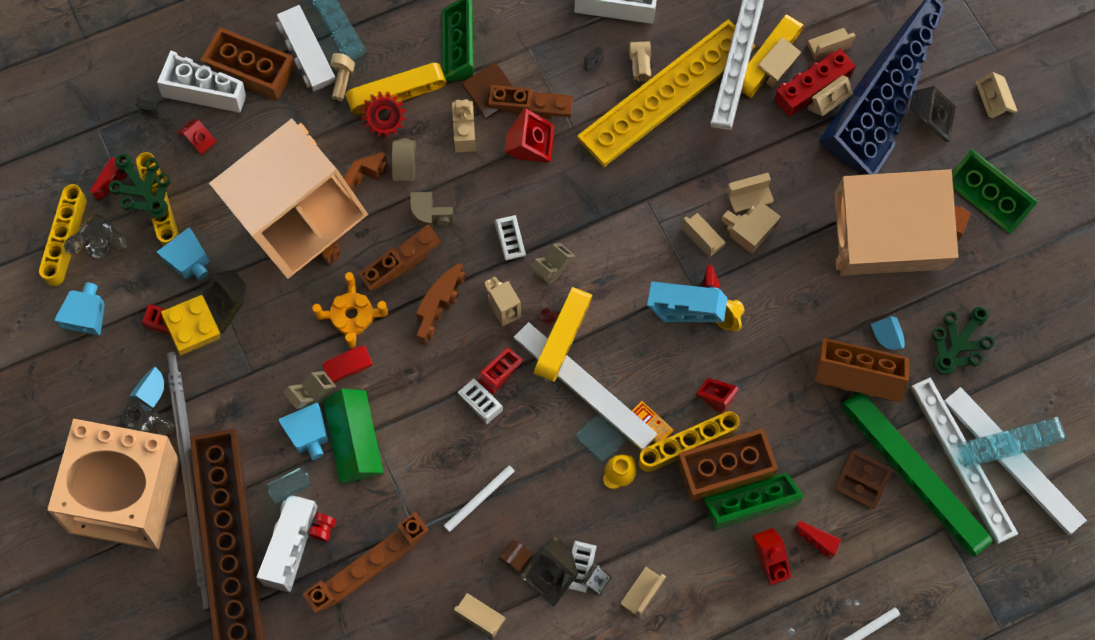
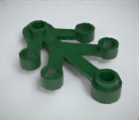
[109,154,171,219]
[932,307,995,375]

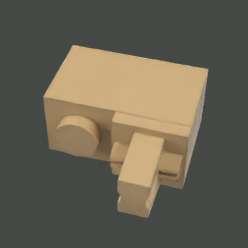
[452,99,476,153]
[721,202,781,254]
[484,276,521,327]

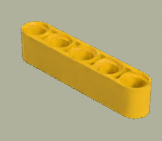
[741,14,804,98]
[345,63,447,115]
[136,152,179,247]
[39,184,87,287]
[534,287,593,382]
[638,411,740,472]

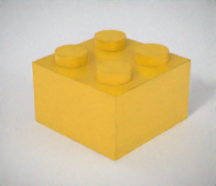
[161,295,220,356]

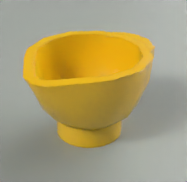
[716,300,744,332]
[603,455,636,489]

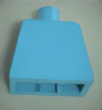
[157,227,209,281]
[54,282,105,336]
[278,402,328,460]

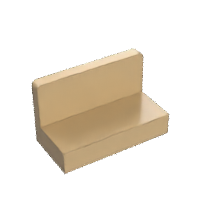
[807,28,856,61]
[758,38,801,88]
[976,72,1017,119]
[807,75,853,116]
[726,173,774,214]
[681,213,726,258]
[620,567,666,618]
[454,593,506,638]

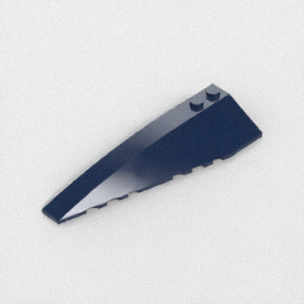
[819,0,945,175]

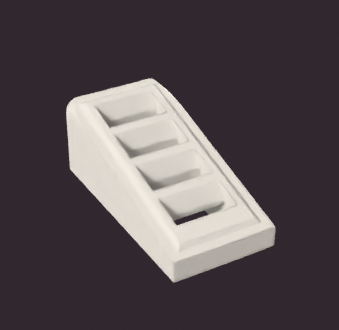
[494,215,526,261]
[458,379,503,425]
[564,541,597,593]

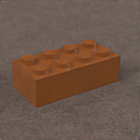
[201,27,296,101]
[814,338,909,402]
[676,428,779,501]

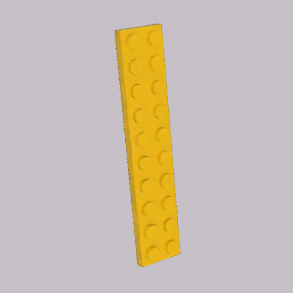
[577,19,756,167]

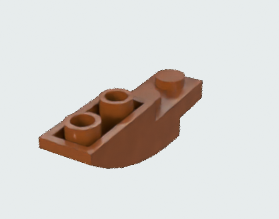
[489,85,574,119]
[358,225,442,291]
[416,263,466,345]

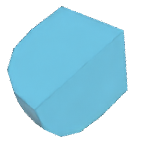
[871,316,905,350]
[129,367,164,408]

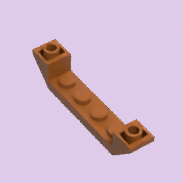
[322,152,388,267]
[302,512,429,613]

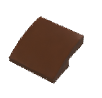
[462,62,513,120]
[834,449,893,509]

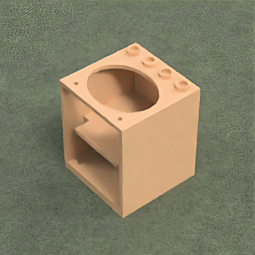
[209,118,368,279]
[834,169,959,276]
[47,419,180,550]

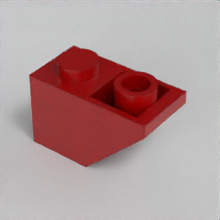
[752,528,792,585]

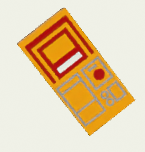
[632,401,674,444]

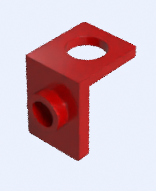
[177,119,216,154]

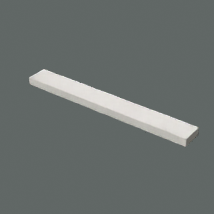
[711,0,764,130]
[514,322,658,451]
[910,377,1018,545]
[944,387,1087,536]

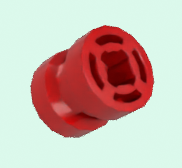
[307,512,337,542]

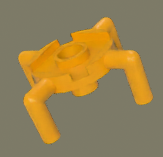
[312,272,388,349]

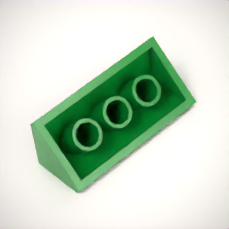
[442,0,474,81]
[952,149,1038,234]
[323,389,384,484]
[703,472,803,531]

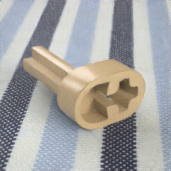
[330,53,355,101]

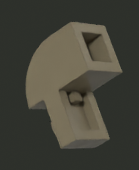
[392,138,416,181]
[410,192,454,230]
[530,243,576,284]
[283,371,336,409]

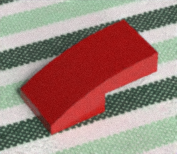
[322,345,373,384]

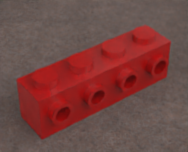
[774,48,856,118]

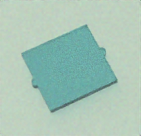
[576,414,628,463]
[267,467,311,504]

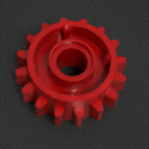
[361,91,406,137]

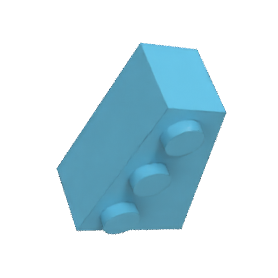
[647,281,727,322]

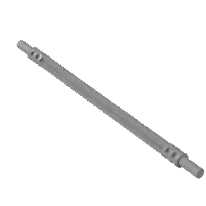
[167,352,210,610]

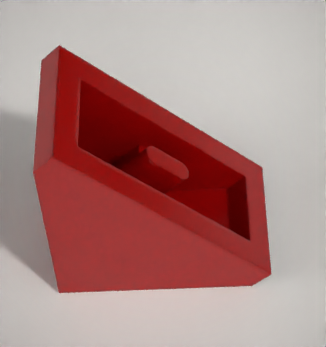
[695,377,739,414]

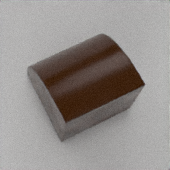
[498,540,533,575]

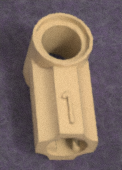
[629,41,651,82]

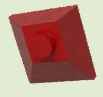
[504,109,555,162]

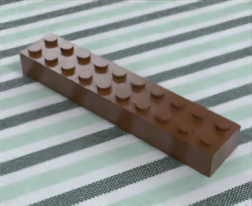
[190,429,266,640]

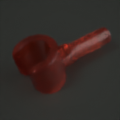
[540,308,561,324]

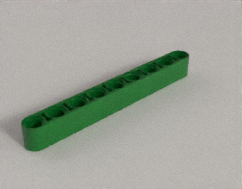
[841,392,993,557]

